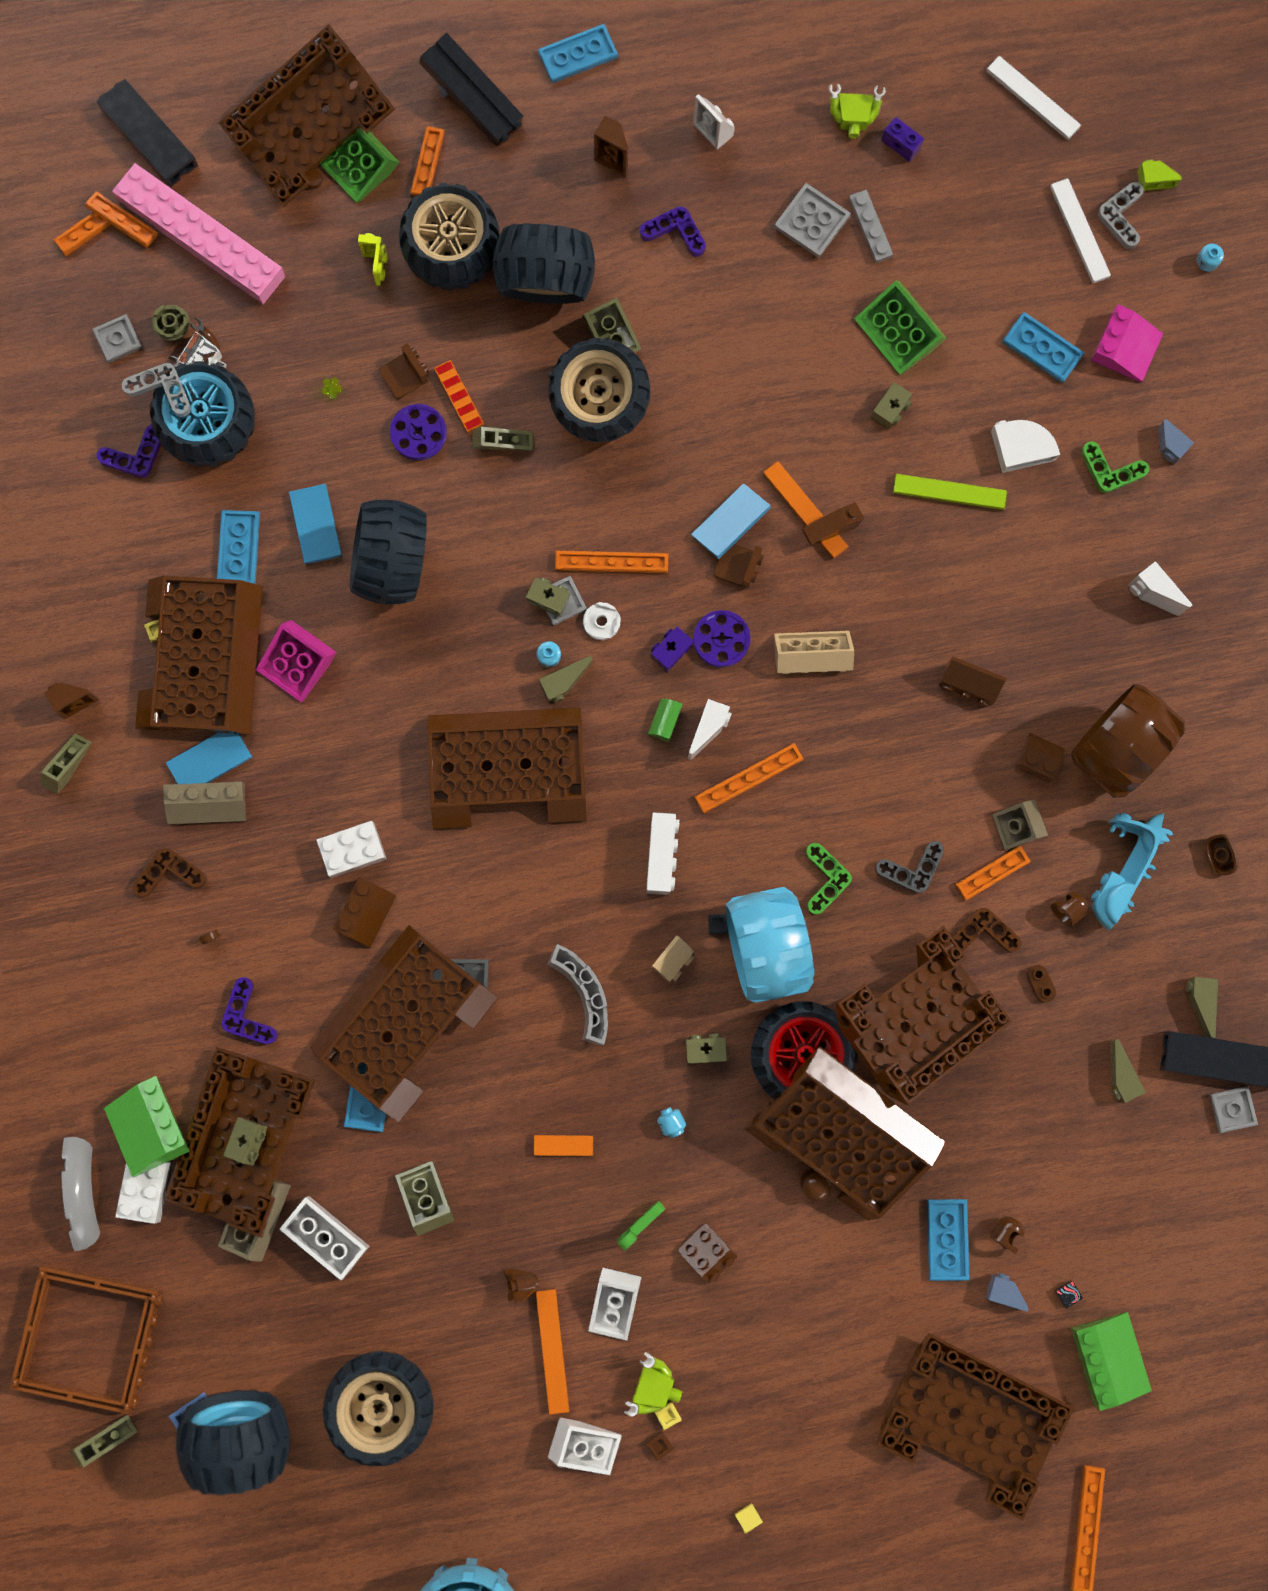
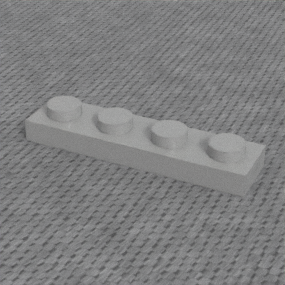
[849,190,893,264]

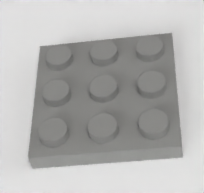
[774,183,851,258]

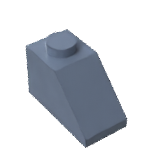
[1158,419,1194,465]
[985,1273,1028,1312]

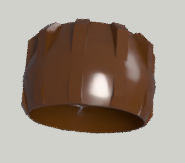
[1071,684,1186,798]

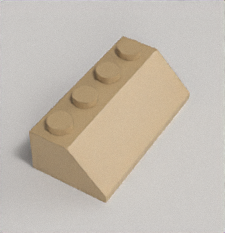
[774,631,854,674]

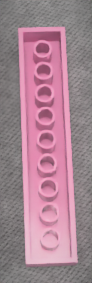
[112,163,286,304]

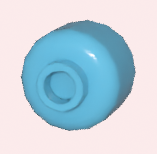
[1197,244,1224,272]
[537,641,561,668]
[657,1107,686,1138]

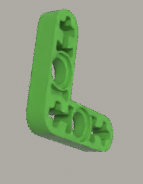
[1081,442,1149,493]
[806,843,852,915]
[617,1201,665,1251]

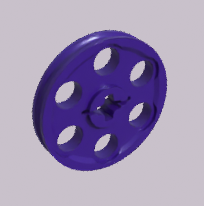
[390,404,447,460]
[693,610,750,667]

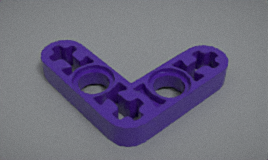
[640,206,706,257]
[97,424,161,477]
[222,977,278,1044]

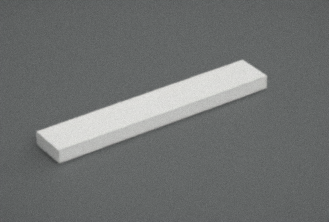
[986,56,1081,140]
[1050,179,1111,284]

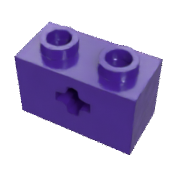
[881,117,924,162]
[651,627,694,673]

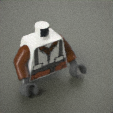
[167,318,227,369]

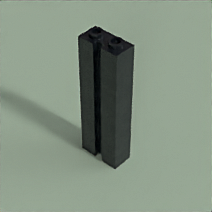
[419,32,524,146]
[97,79,198,188]
[1160,1031,1268,1088]

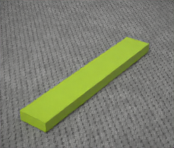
[893,474,1007,510]

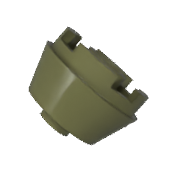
[152,305,190,341]

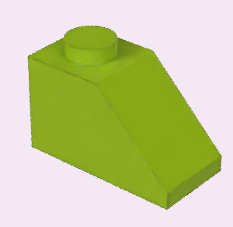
[1137,160,1181,191]

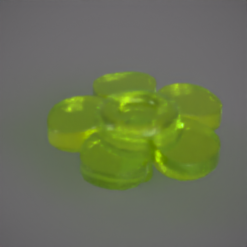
[321,377,342,399]

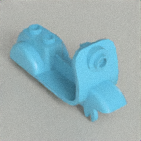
[1091,813,1173,930]

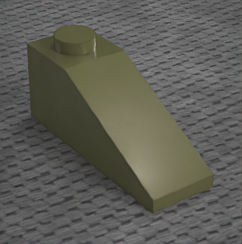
[472,427,533,451]
[539,656,593,703]
[41,733,92,794]
[1186,977,1218,1038]
[1110,1039,1146,1103]
[70,1415,137,1469]

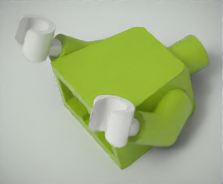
[828,84,885,139]
[624,1352,683,1416]

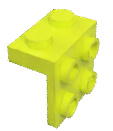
[358,233,388,286]

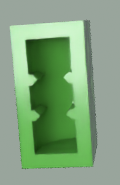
[648,699,682,742]

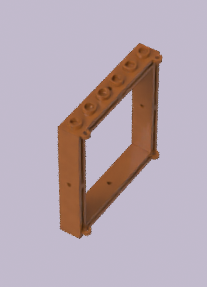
[9,1265,163,1414]

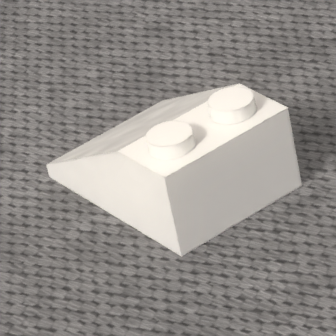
[693,94,734,149]
[1128,561,1192,616]
[687,699,732,760]
[589,1268,641,1340]
[548,1418,622,1475]

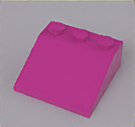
[1091,304,1163,383]
[256,620,337,702]

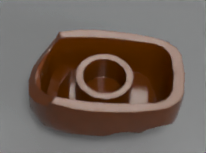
[1205,834,1239,875]

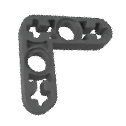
[875,841,944,893]

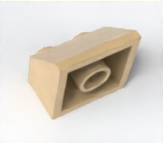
[652,936,694,982]

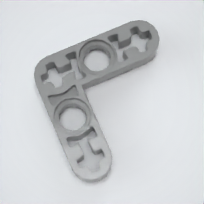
[1098,182,1144,250]
[122,363,191,417]

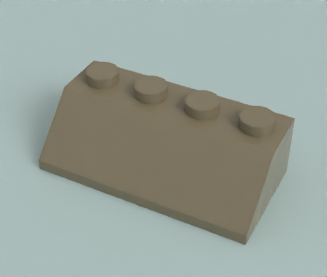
[163,782,246,824]
[218,1179,291,1262]

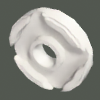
[583,602,621,640]

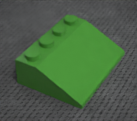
[320,128,399,203]
[854,280,947,375]
[104,1076,189,1178]
[1071,1312,1152,1411]

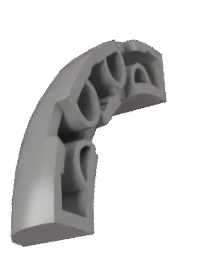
[547,944,608,1045]
[62,1137,101,1251]

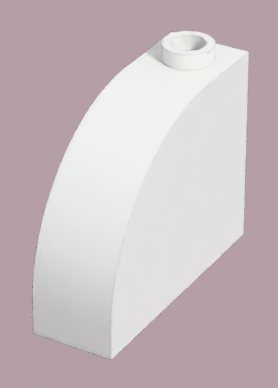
[991,420,1060,473]

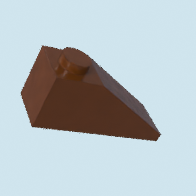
[802,502,864,546]

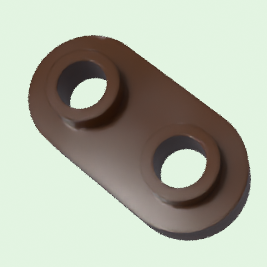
[1027,965,1056,1002]

